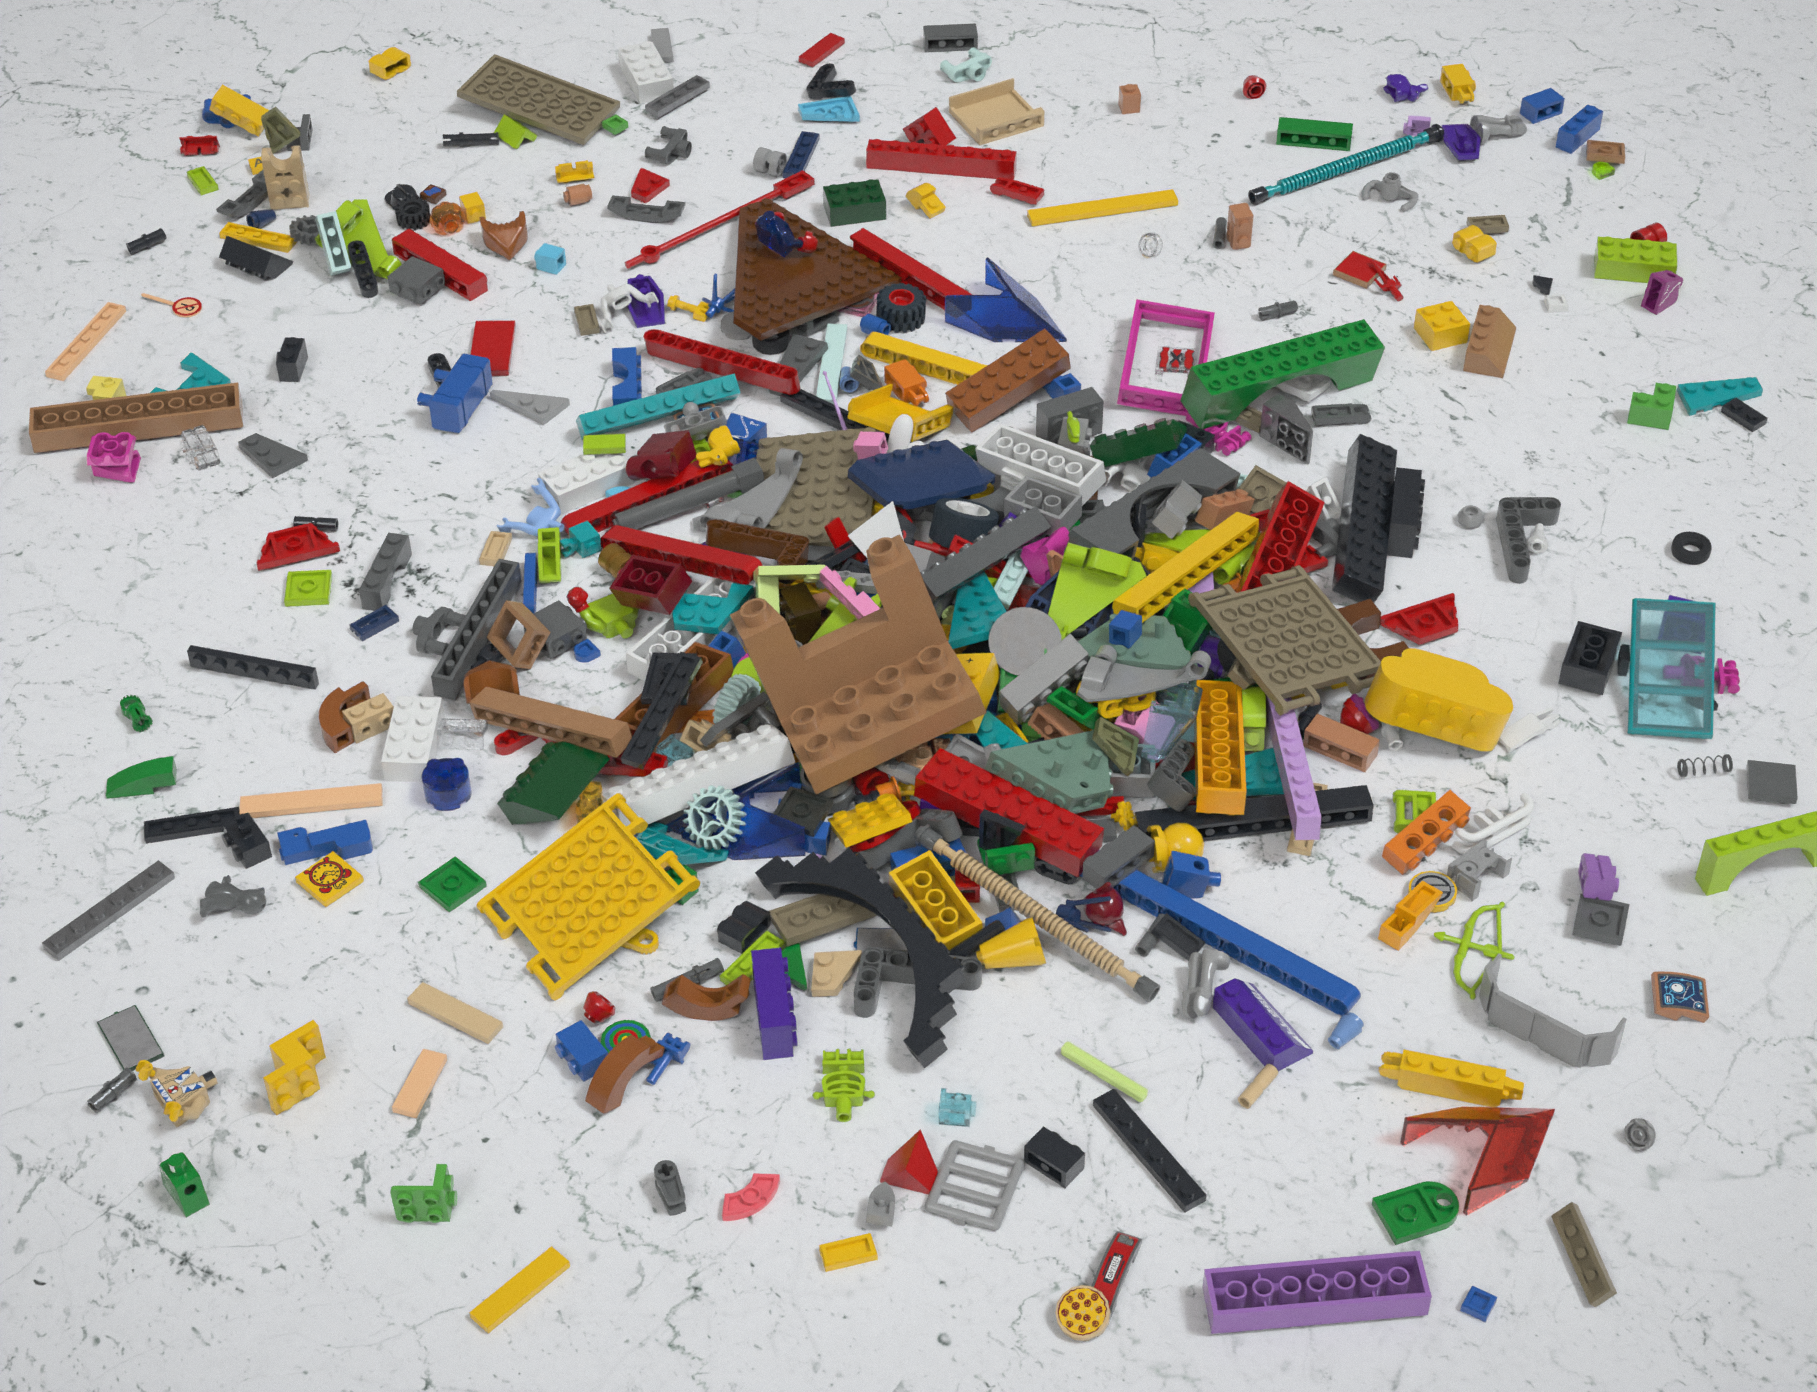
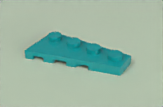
[1676,377,1763,416]

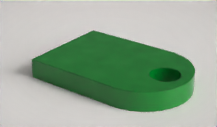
[1372,1181,1459,1245]

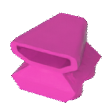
[87,432,141,483]
[1020,526,1069,585]

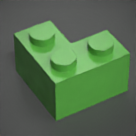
[1627,383,1676,430]

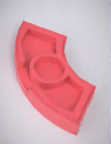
[722,1173,780,1221]

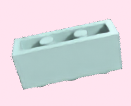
[315,211,351,276]

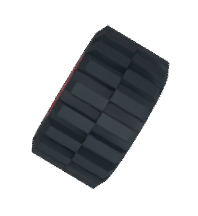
[876,283,926,333]

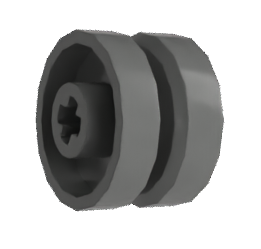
[800,768,856,814]

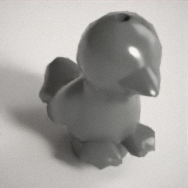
[200,875,267,918]

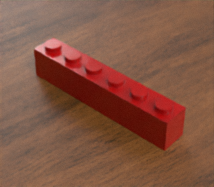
[392,229,488,301]

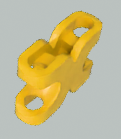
[1076,682,1156,718]

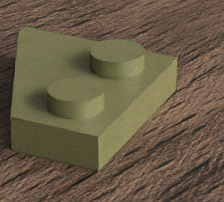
[261,106,300,154]
[1092,717,1139,776]

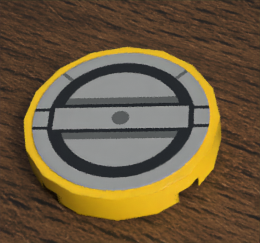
[1408,871,1457,913]

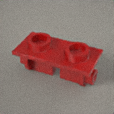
[179,135,220,156]

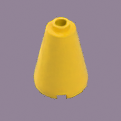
[976,917,1046,969]

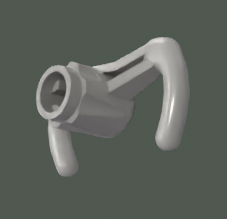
[1362,172,1418,212]

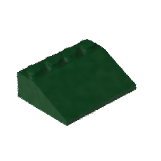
[1090,418,1187,467]
[497,741,610,825]

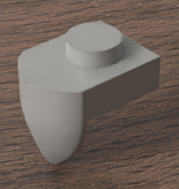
[866,1182,895,1227]

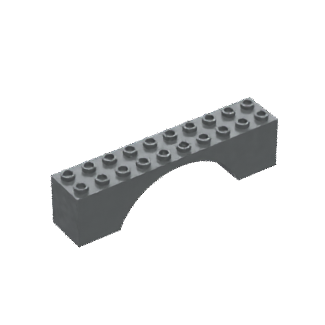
[1064,448,1241,560]

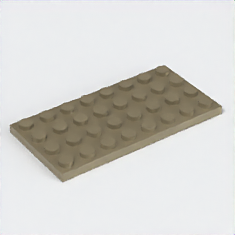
[457,54,620,145]

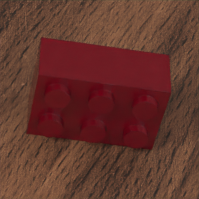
[609,555,692,615]

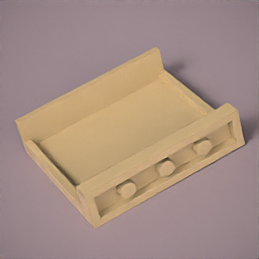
[949,78,1045,146]

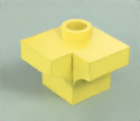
[86,376,126,400]

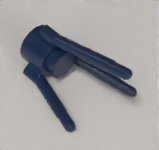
[1056,896,1111,933]

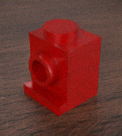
[955,869,980,903]

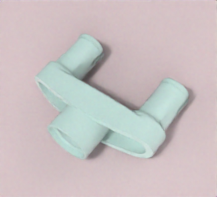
[940,47,992,82]

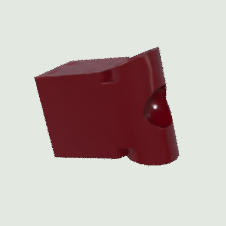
[626,430,697,481]

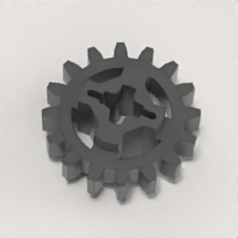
[289,215,319,245]

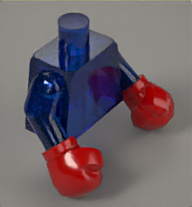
[755,211,818,257]

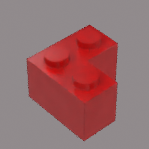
[903,107,956,145]

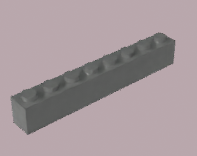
[920,506,1052,604]
[431,559,522,700]

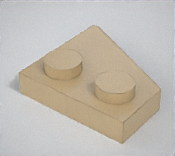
[811,950,862,997]

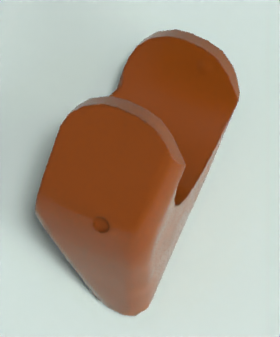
[479,211,528,260]
[464,660,520,704]

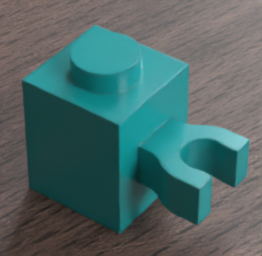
[560,520,602,559]

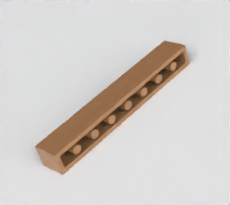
[469,687,632,758]

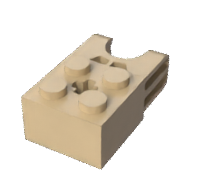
[261,146,310,210]

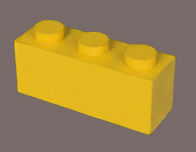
[209,84,269,137]

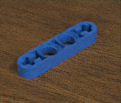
[523,552,538,614]

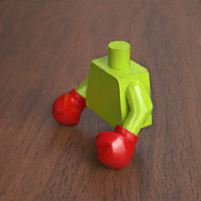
[566,568,639,639]

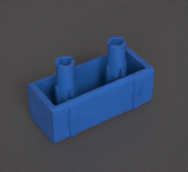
[417,354,493,433]

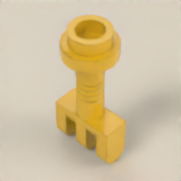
[667,295,709,322]

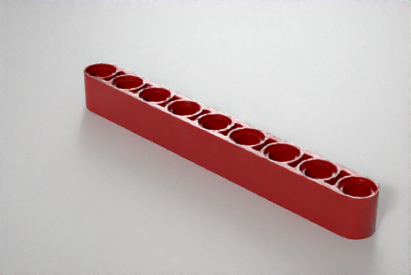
[643,329,801,395]
[561,459,733,535]
[600,525,763,585]

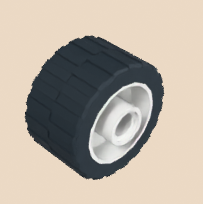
[929,498,999,548]

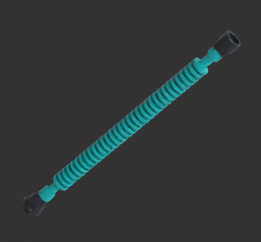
[1248,124,1444,205]

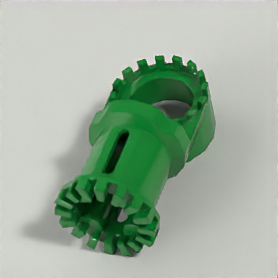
[120,695,153,732]

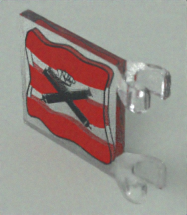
[1154,346,1198,382]

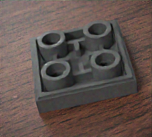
[1746,760,1798,804]

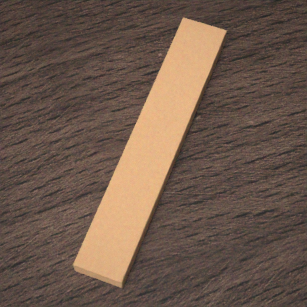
[45,302,126,381]
[239,783,383,818]

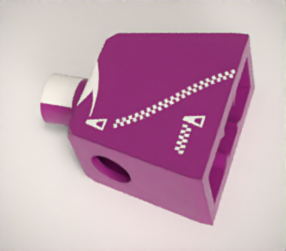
[1641,270,1684,315]

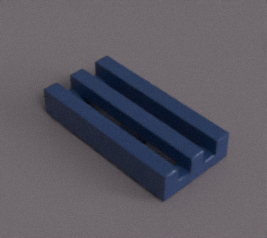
[349,605,399,641]

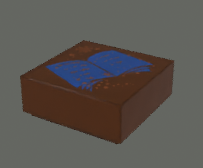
[420,184,447,204]

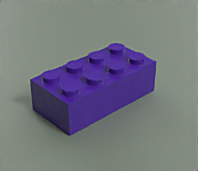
[751,947,798,1060]

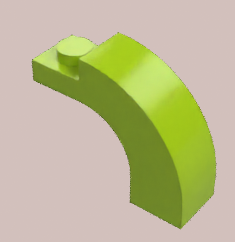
[1242,686,1266,752]

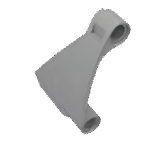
[1077,645,1211,702]

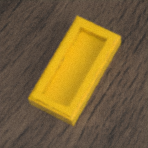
[819,1233,878,1272]

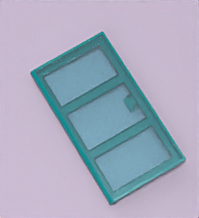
[1628,598,1716,739]

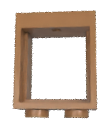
[487,600,551,669]

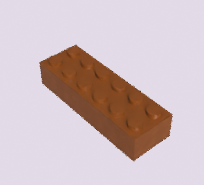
[945,329,1071,433]
[615,642,734,753]

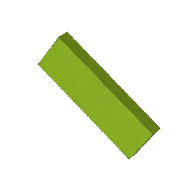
[720,931,786,985]

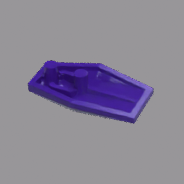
[1442,124,1481,160]
[627,274,665,328]

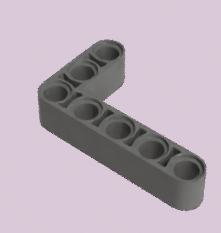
[1496,497,1561,584]
[854,808,963,870]
[854,947,982,1018]

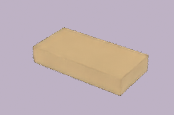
[479,531,512,566]

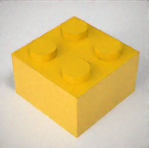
[1414,301,1470,351]

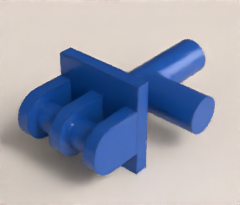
[646,1033,691,1085]

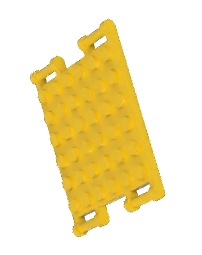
[476,793,700,1000]

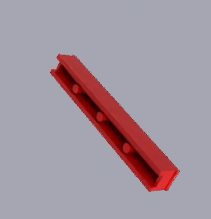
[850,228,972,318]

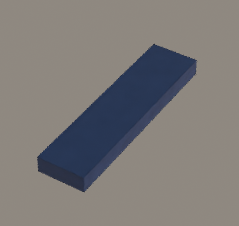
[782,131,820,179]

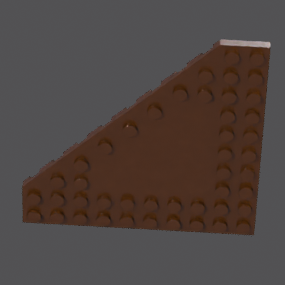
[733,198,902,340]

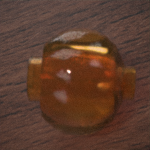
[429,201,466,235]

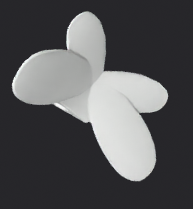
[887,414,924,453]

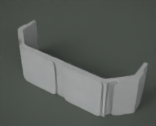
[1479,953,1627,1068]

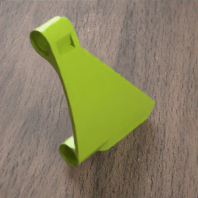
[315,199,402,279]
[1144,529,1260,585]
[1048,542,1146,640]

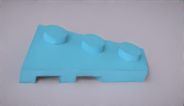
[798,96,860,122]

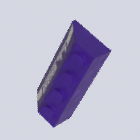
[1212,978,1313,1072]

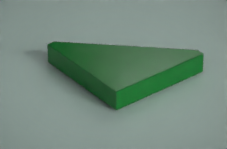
[782,943,807,991]

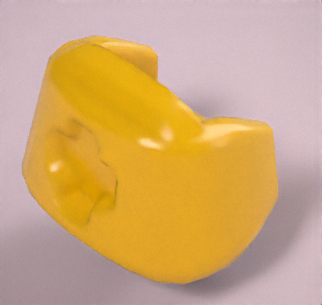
[897,782,915,801]

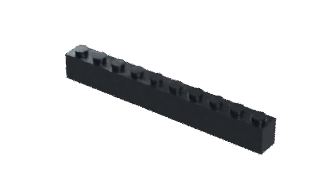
[1134,785,1374,841]

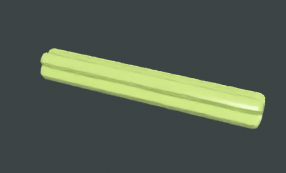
[1061,1041,1148,1102]

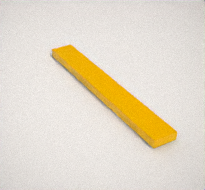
[1027,189,1178,226]

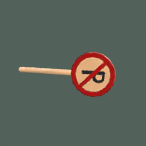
[141,293,202,318]

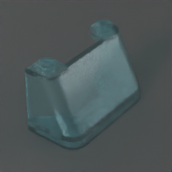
[1141,683,1203,763]

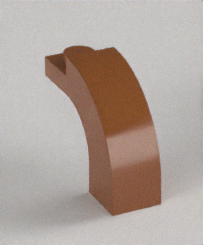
[319,681,370,753]
[662,974,751,1021]
[585,1035,664,1114]

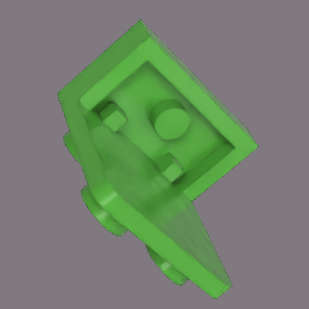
[390,1164,457,1223]

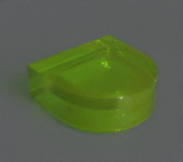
[1592,162,1615,180]

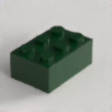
[823,179,886,227]

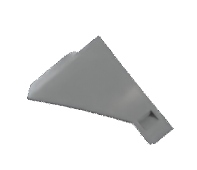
[692,448,803,531]

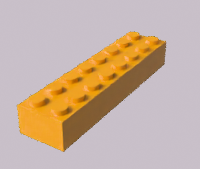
[1194,680,1246,815]

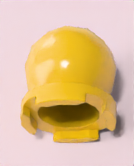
[1147,823,1204,874]

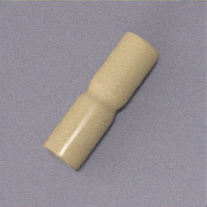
[1238,1064,1278,1109]

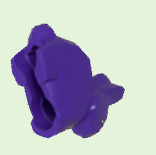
[1383,74,1428,102]

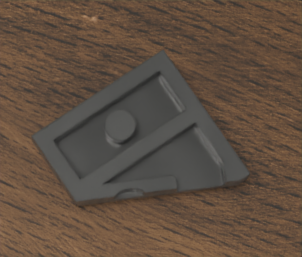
[850,355,883,390]

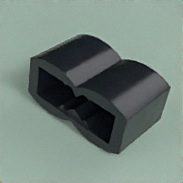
[717,901,771,954]

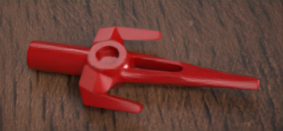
[1370,259,1404,302]

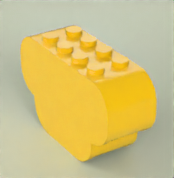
[1365,648,1513,751]

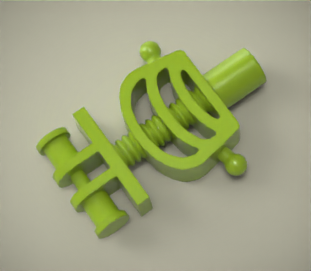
[812,1048,875,1122]

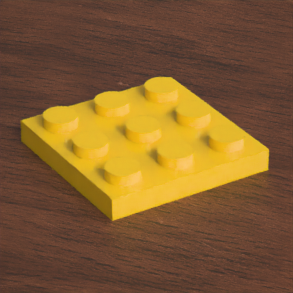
[827,794,913,848]

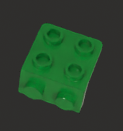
[977,839,1035,875]

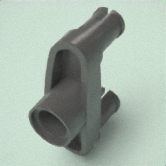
[645,126,692,165]
[1311,518,1339,558]
[412,607,466,656]

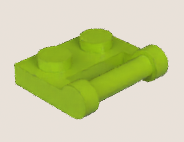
[1392,790,1436,833]

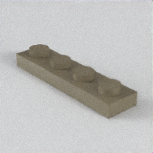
[1551,1202,1617,1307]

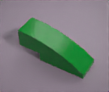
[106,756,177,799]

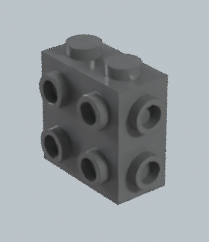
[387,256,445,305]
[524,600,587,659]

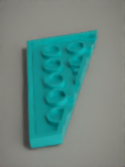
[1181,748,1284,799]

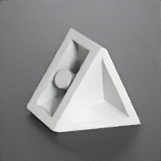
[1306,477,1341,521]

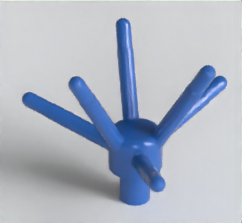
[702,273,735,318]

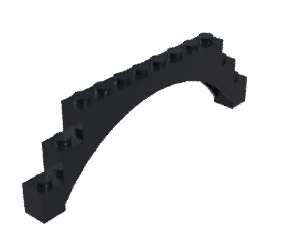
[755,848,966,1068]

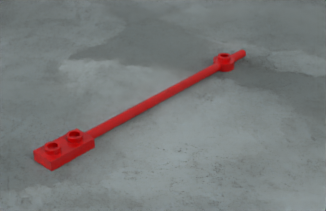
[625,170,815,269]

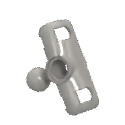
[664,402,727,440]

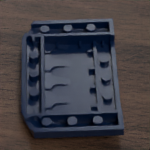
[848,439,996,509]

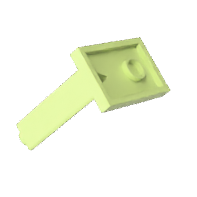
[753,565,825,614]

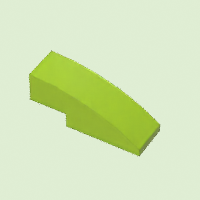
[538,527,561,583]

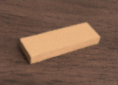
[392,1049,447,1118]

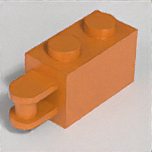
[884,359,929,406]

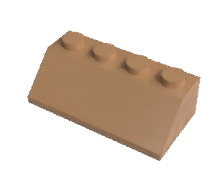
[1463,305,1517,378]

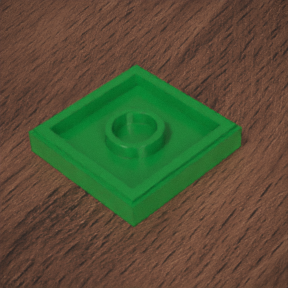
[418,856,487,913]

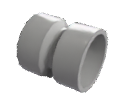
[753,147,787,177]

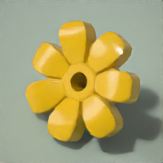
[1111,801,1134,831]

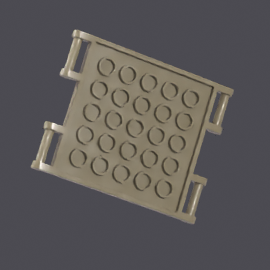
[1188,565,1381,716]

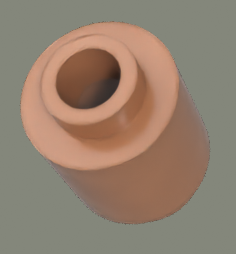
[563,184,592,206]

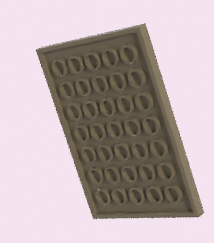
[747,427,882,555]

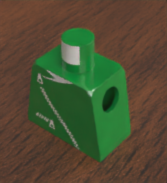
[159,1152,210,1218]

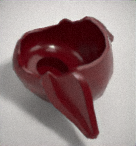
[1084,882,1127,936]

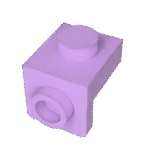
[1403,115,1431,136]

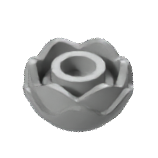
[1457,505,1484,529]
[1624,1118,1656,1151]

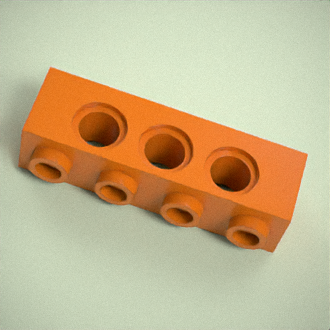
[1382,790,1471,875]

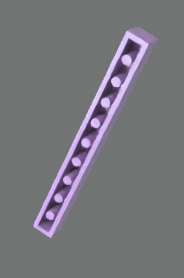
[1265,694,1321,840]

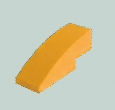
[1378,881,1443,951]

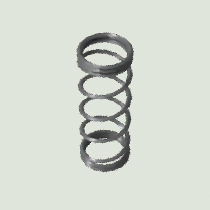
[1677,754,1733,777]

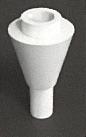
[1527,523,1548,554]

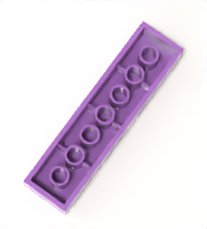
[1202,1251,1432,1334]

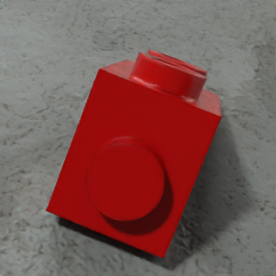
[824,517,867,565]

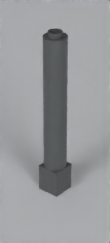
[612,457,764,529]

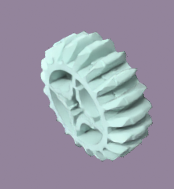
[713,674,761,733]
[682,785,747,850]

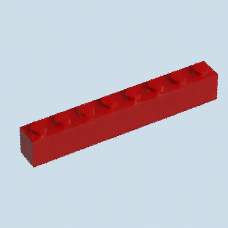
[866,139,1017,179]

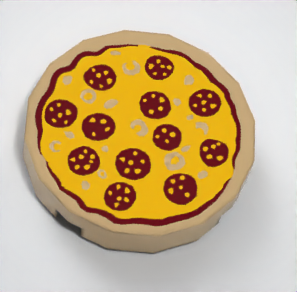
[1055,1285,1111,1341]

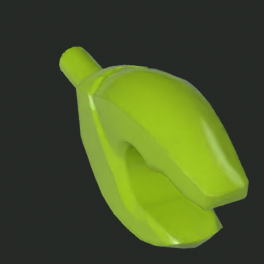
[1067,411,1080,443]

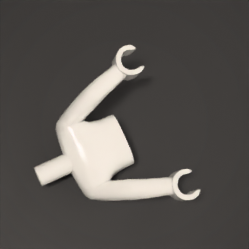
[600,284,659,333]
[1105,457,1151,492]

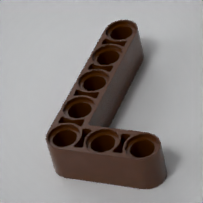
[706,519,809,584]

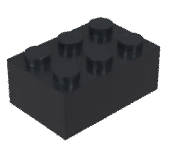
[1558,621,1622,695]

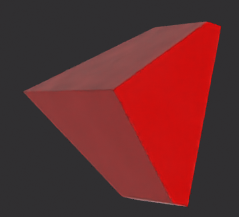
[880,1129,938,1195]

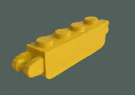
[1378,1049,1524,1108]

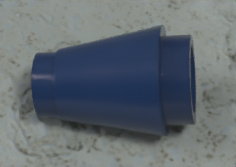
[246,209,276,229]

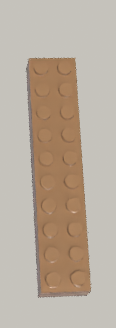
[29,382,244,453]

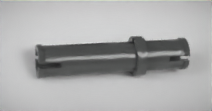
[650,958,724,1002]

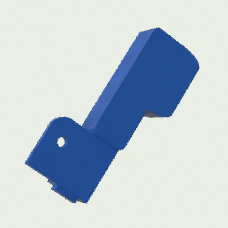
[277,820,373,865]

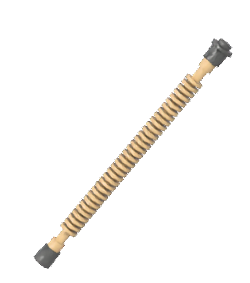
[914,824,1160,1002]

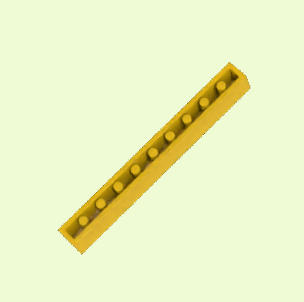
[1112,512,1259,623]

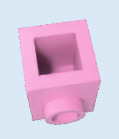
[853,431,888,460]

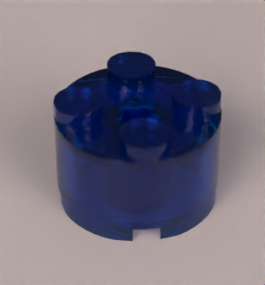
[422,758,472,811]

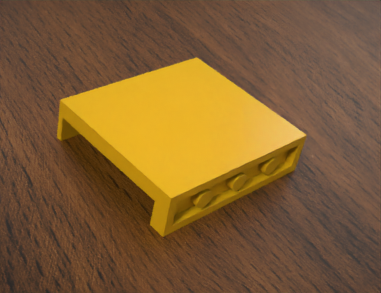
[848,384,954,442]

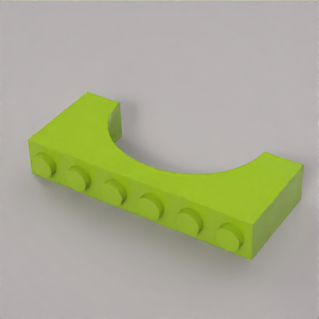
[1695,811,1817,896]

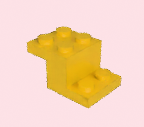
[263,1020,326,1116]

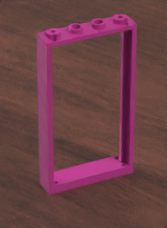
[1117,299,1215,416]

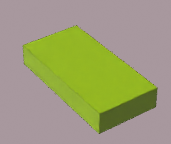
[187,166,219,196]
[583,434,626,455]

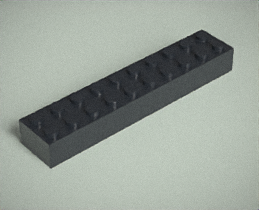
[1332,434,1397,602]

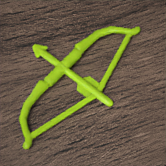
[1434,901,1515,1000]

